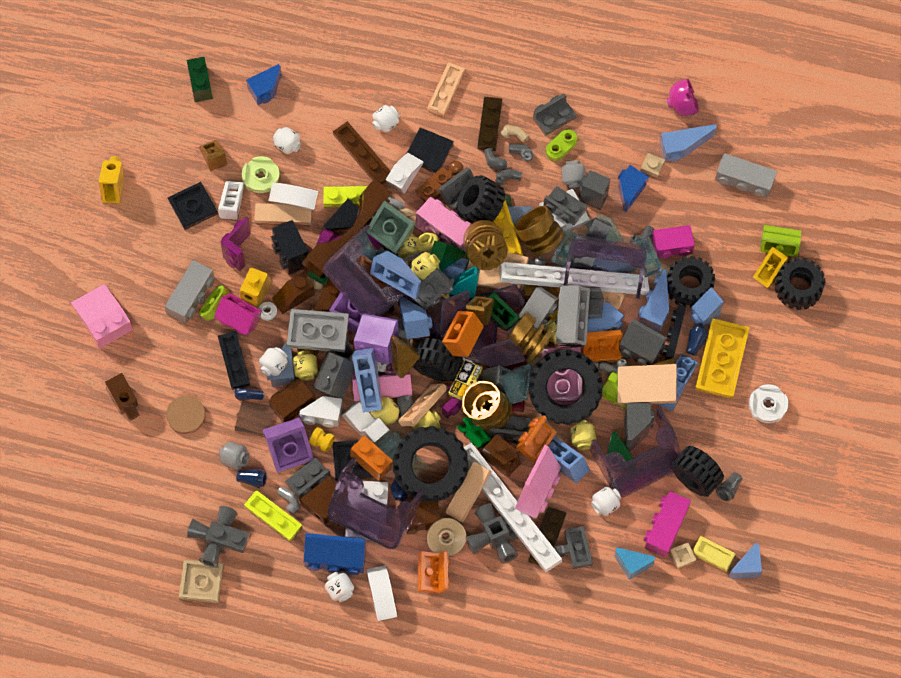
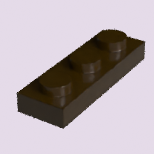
[477,97,502,151]
[528,507,567,566]

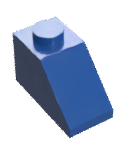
[246,64,282,105]
[618,165,649,212]

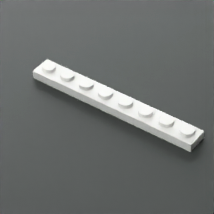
[499,262,649,295]
[464,443,562,573]

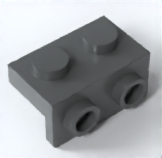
[438,167,474,210]

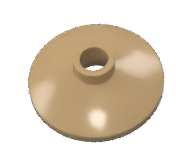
[427,518,466,556]

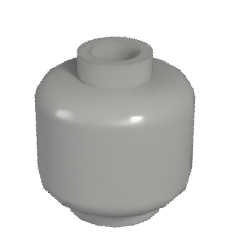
[561,161,586,189]
[219,442,249,470]

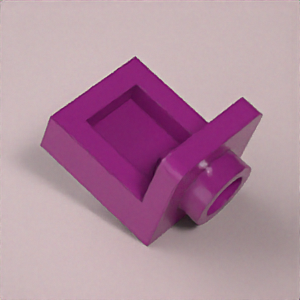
[442,385,462,419]

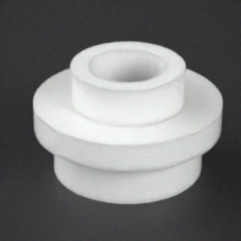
[258,302,277,321]

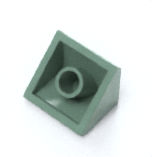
[365,201,415,254]

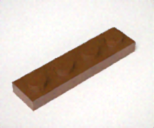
[333,121,391,185]

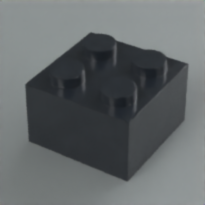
[270,220,308,275]

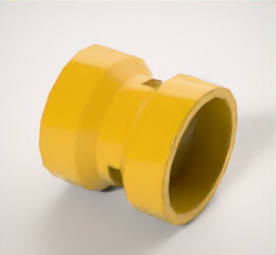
[309,427,335,453]

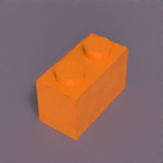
[442,311,484,357]
[350,435,393,481]

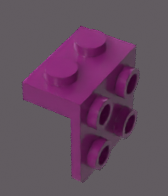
[221,217,251,271]

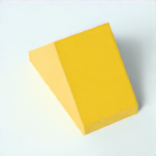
[753,247,788,288]

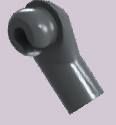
[509,144,534,162]
[484,148,507,170]
[495,169,523,185]
[630,226,654,248]

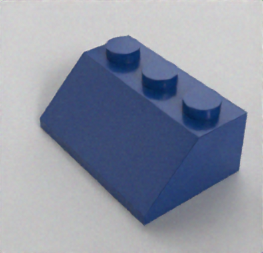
[304,533,366,575]

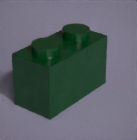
[187,57,213,102]

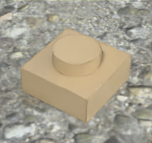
[640,153,665,178]
[670,543,696,570]

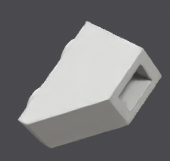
[300,396,343,428]

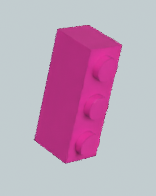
[643,491,691,558]

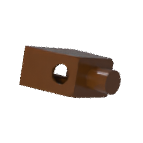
[105,373,139,421]
[480,434,521,478]
[300,476,347,526]

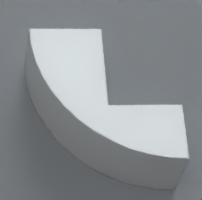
[269,183,318,210]
[341,401,389,443]
[366,565,397,621]

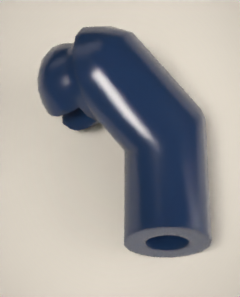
[234,387,264,401]
[390,479,407,502]

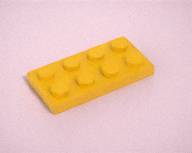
[695,318,750,399]

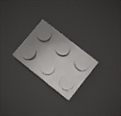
[287,309,349,352]

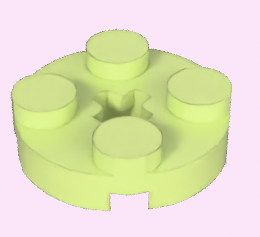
[242,156,280,193]

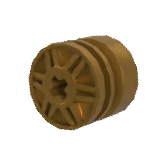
[514,206,565,256]
[463,220,508,270]
[503,311,553,363]
[462,381,512,430]

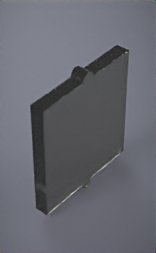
[234,401,274,437]

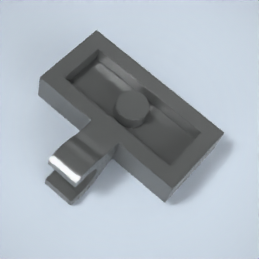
[555,526,593,569]

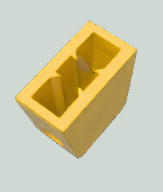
[99,156,124,204]
[240,268,272,308]

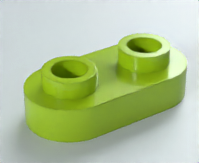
[546,130,577,161]
[199,286,229,320]

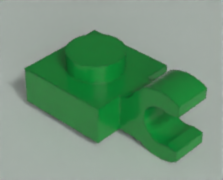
[457,417,492,448]

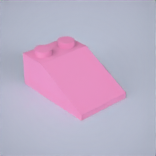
[71,284,133,349]
[542,346,582,405]

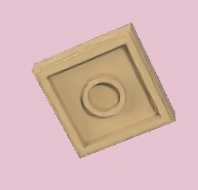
[179,560,224,603]

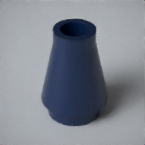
[686,326,708,356]
[236,469,267,488]

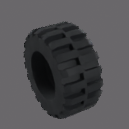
[529,349,603,425]
[393,426,469,502]

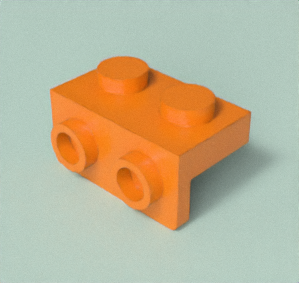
[580,330,623,362]
[516,415,557,463]
[418,551,450,594]

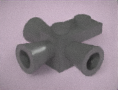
[465,504,518,564]
[187,506,250,568]

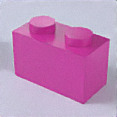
[652,225,695,259]
[214,293,262,335]

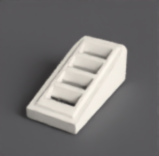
[218,181,244,220]

